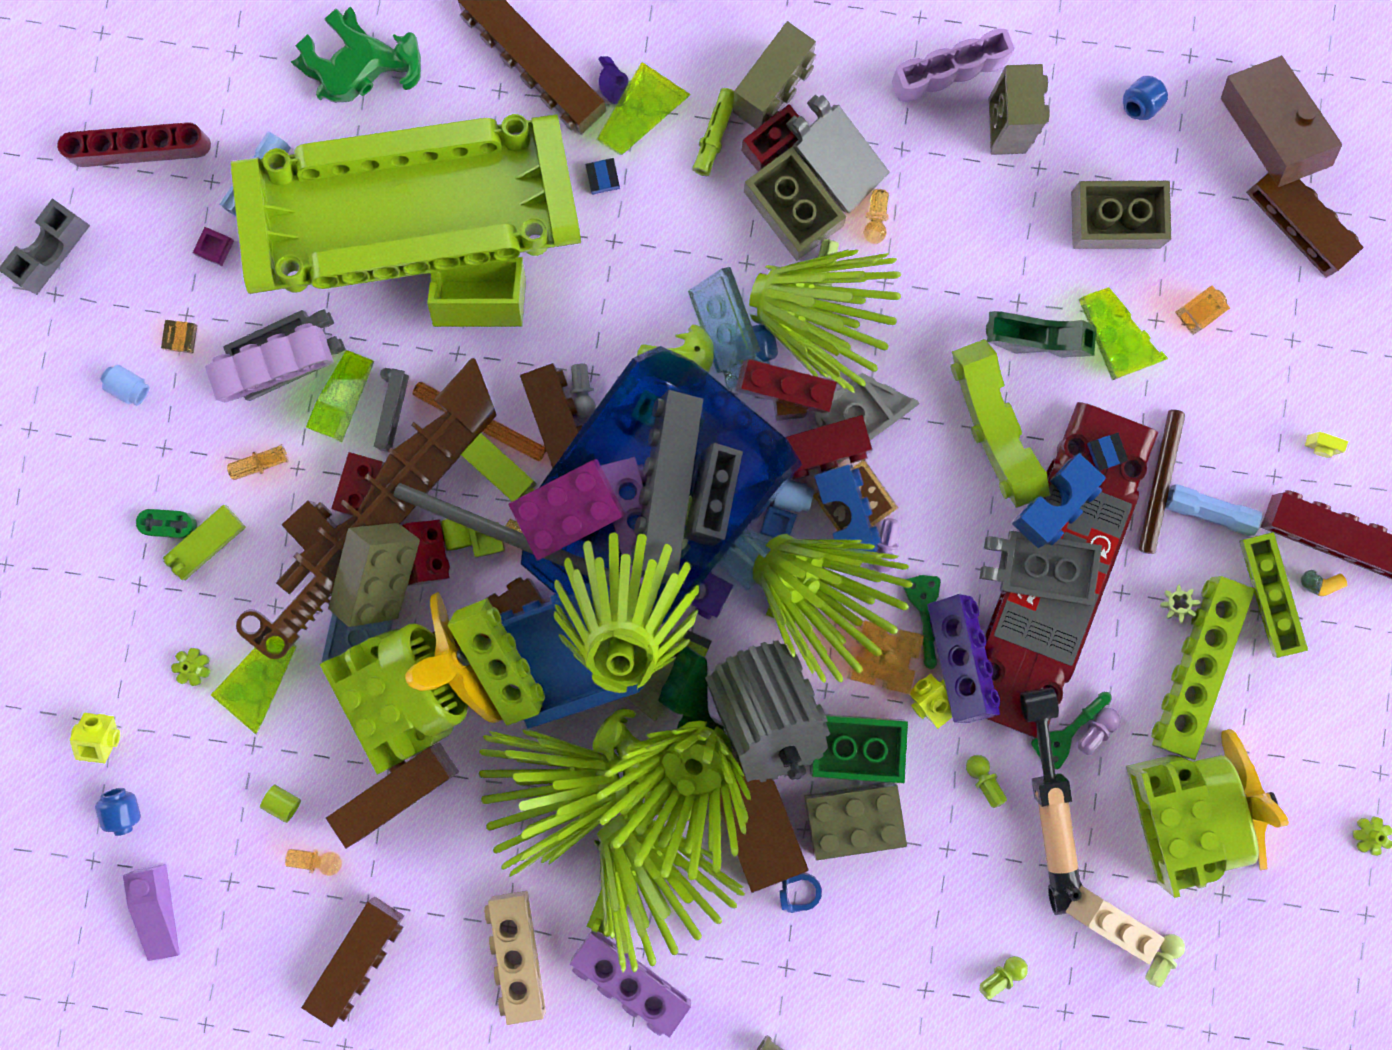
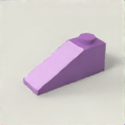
[123,864,180,961]

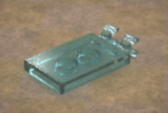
[688,267,764,390]

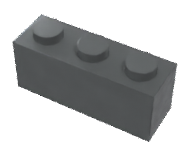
[683,443,743,547]

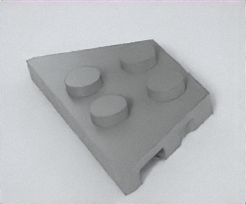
[814,373,920,471]

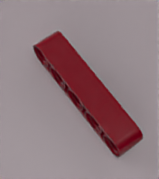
[57,122,211,167]

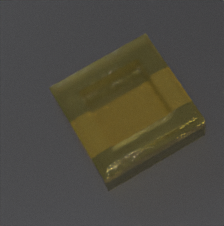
[161,319,198,354]

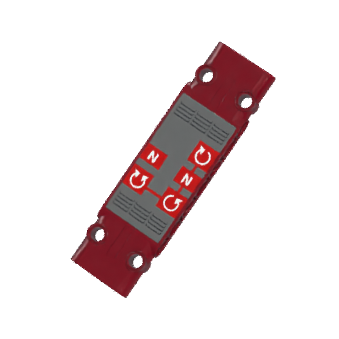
[970,402,1158,739]

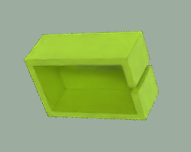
[427,257,526,327]

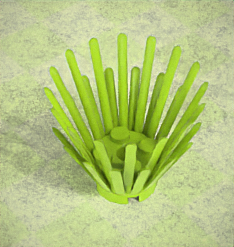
[749,249,902,393]
[554,532,699,693]
[753,534,913,683]
[597,721,751,880]
[478,729,628,877]
[594,814,745,973]

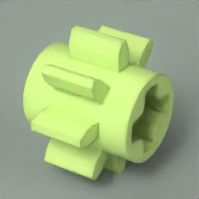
[1160,584,1200,624]

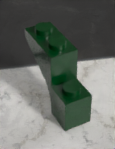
[986,311,1097,358]
[658,646,727,734]

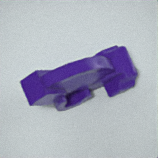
[598,56,630,108]

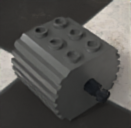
[705,640,830,782]

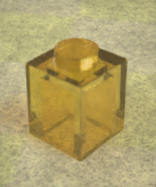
[1175,285,1231,335]

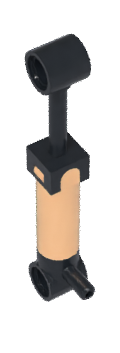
[1020,687,1083,915]

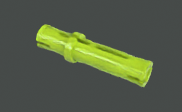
[692,87,734,176]

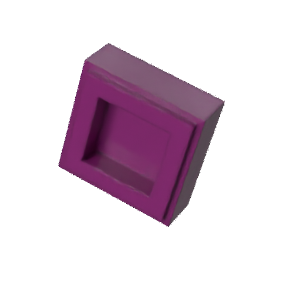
[192,226,234,267]

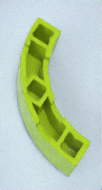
[950,339,1050,508]

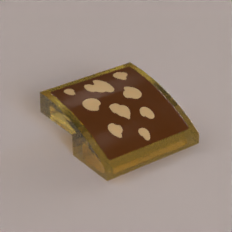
[813,460,899,531]

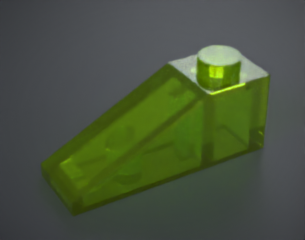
[306,350,375,443]

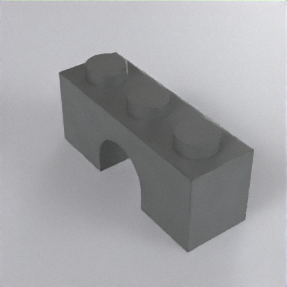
[0,198,90,295]

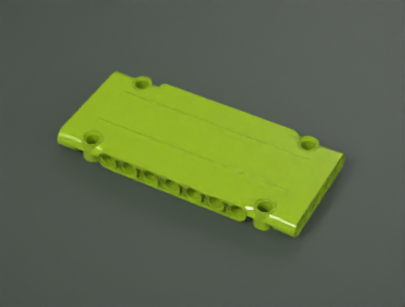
[231,114,581,294]

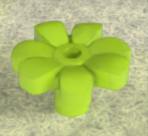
[171,648,211,686]
[1353,816,1392,856]

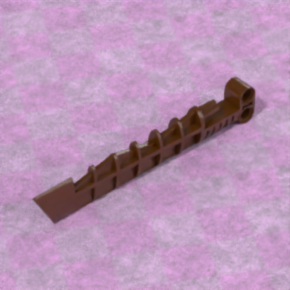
[236,358,497,659]

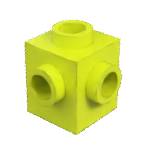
[907,674,952,729]
[69,713,120,764]

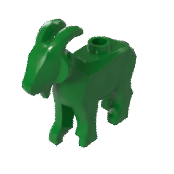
[291,6,421,103]

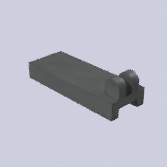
[373,368,409,452]

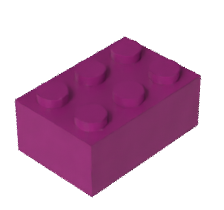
[508,459,626,561]

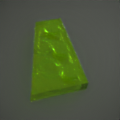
[596,62,691,156]
[1078,287,1168,381]
[211,636,297,735]

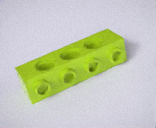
[1239,532,1309,658]
[447,598,545,726]

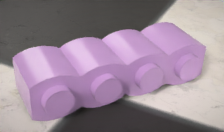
[892,29,1015,102]
[205,323,334,403]

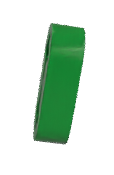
[136,509,197,539]

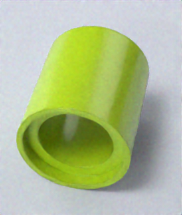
[440,519,472,551]
[260,784,301,823]

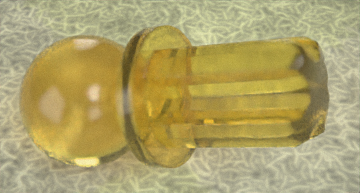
[863,189,889,244]
[285,849,342,876]

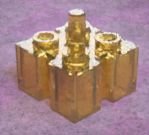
[847,620,924,695]

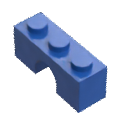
[1011,453,1106,548]
[814,464,881,552]

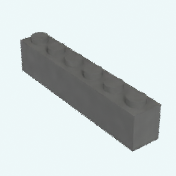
[630,390,703,583]

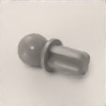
[570,363,596,419]

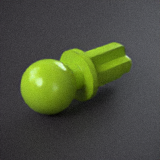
[966,755,1007,808]
[979,956,1028,1000]

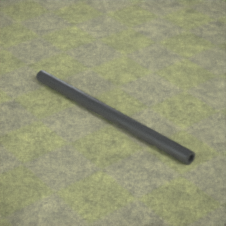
[394,483,620,586]

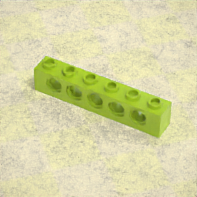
[1151,576,1255,760]

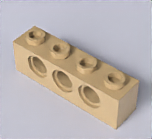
[484,890,546,1025]

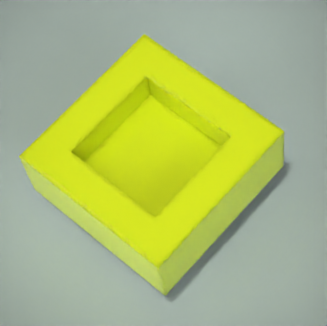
[1304,431,1349,458]

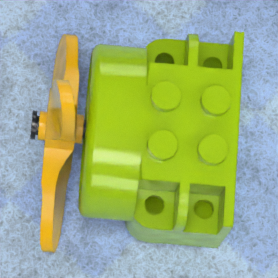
[319,592,503,775]
[1126,729,1289,898]

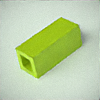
[461,433,537,502]

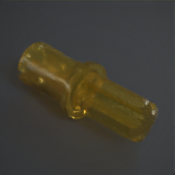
[227,444,289,480]

